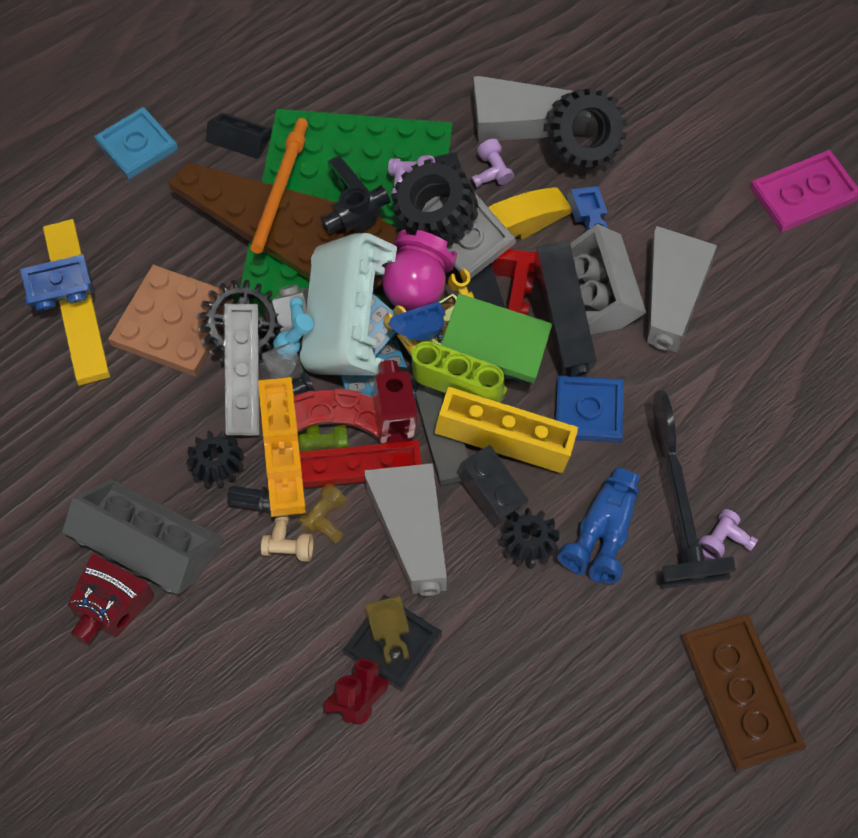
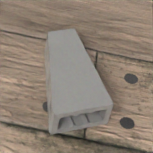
[473,76,591,142]
[647,226,717,353]
[365,463,447,596]

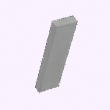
[224,304,259,436]

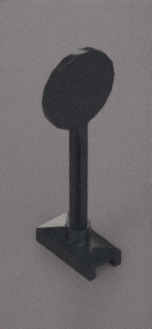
[653,390,736,589]

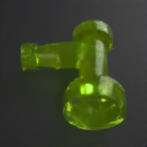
[299,424,349,452]

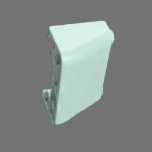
[300,233,397,375]

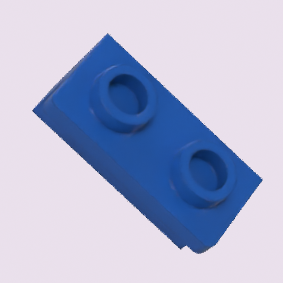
[20,254,94,311]

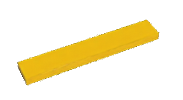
[43,219,110,386]

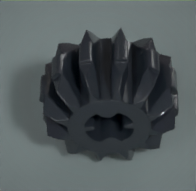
[186,430,244,488]
[501,507,560,569]

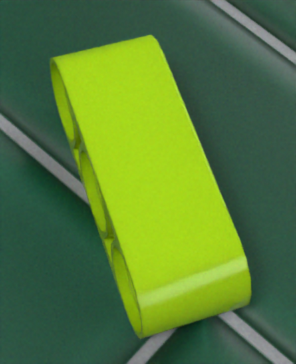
[411,341,504,402]

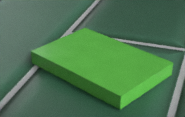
[441,293,552,384]

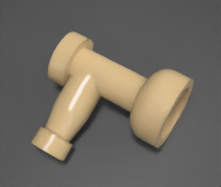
[261,515,314,562]

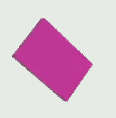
[750,150,858,233]

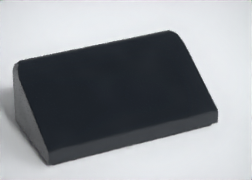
[206,112,272,158]

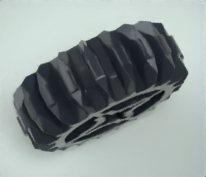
[197,279,284,363]

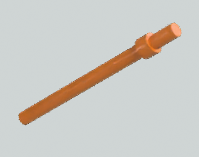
[250,118,308,254]

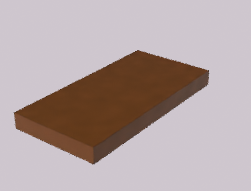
[681,614,806,772]

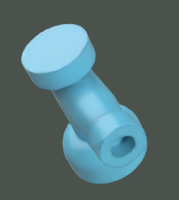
[274,298,314,357]

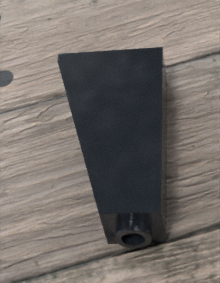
[533,239,597,377]

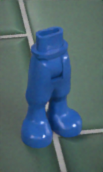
[557,468,640,584]

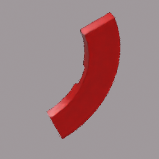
[294,388,379,441]

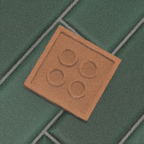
[108,265,238,377]

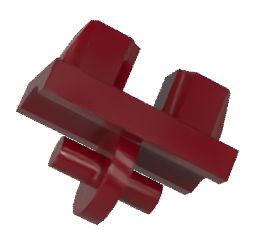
[324,658,389,725]

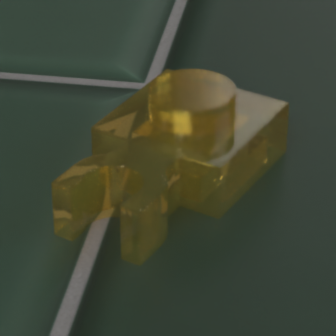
[366,596,410,664]

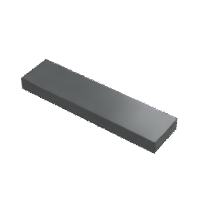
[408,363,468,486]

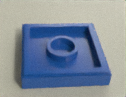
[556,376,624,443]

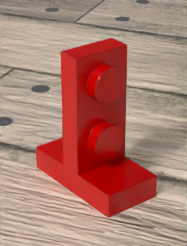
[491,249,537,315]

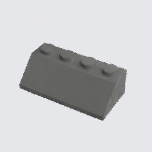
[62,479,223,594]

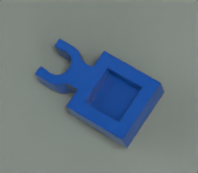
[567,186,609,232]

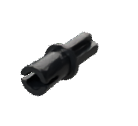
[227,486,294,516]

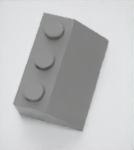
[570,224,646,334]

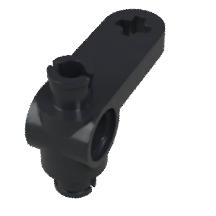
[320,155,391,235]

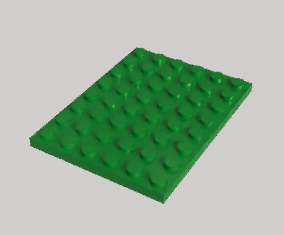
[237,109,453,317]

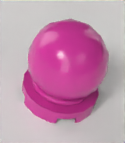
[382,230,457,311]

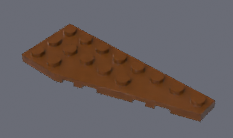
[168,162,400,296]

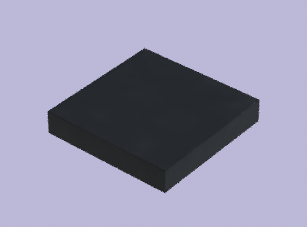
[343,594,442,692]

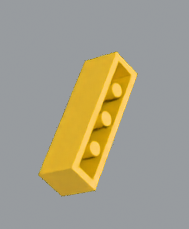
[434,386,578,474]

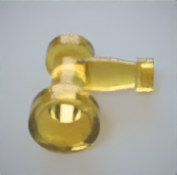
[298,483,347,544]

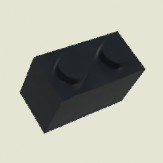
[456,444,529,528]

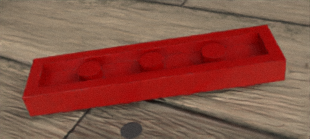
[299,440,421,488]

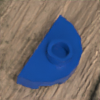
[388,301,445,341]

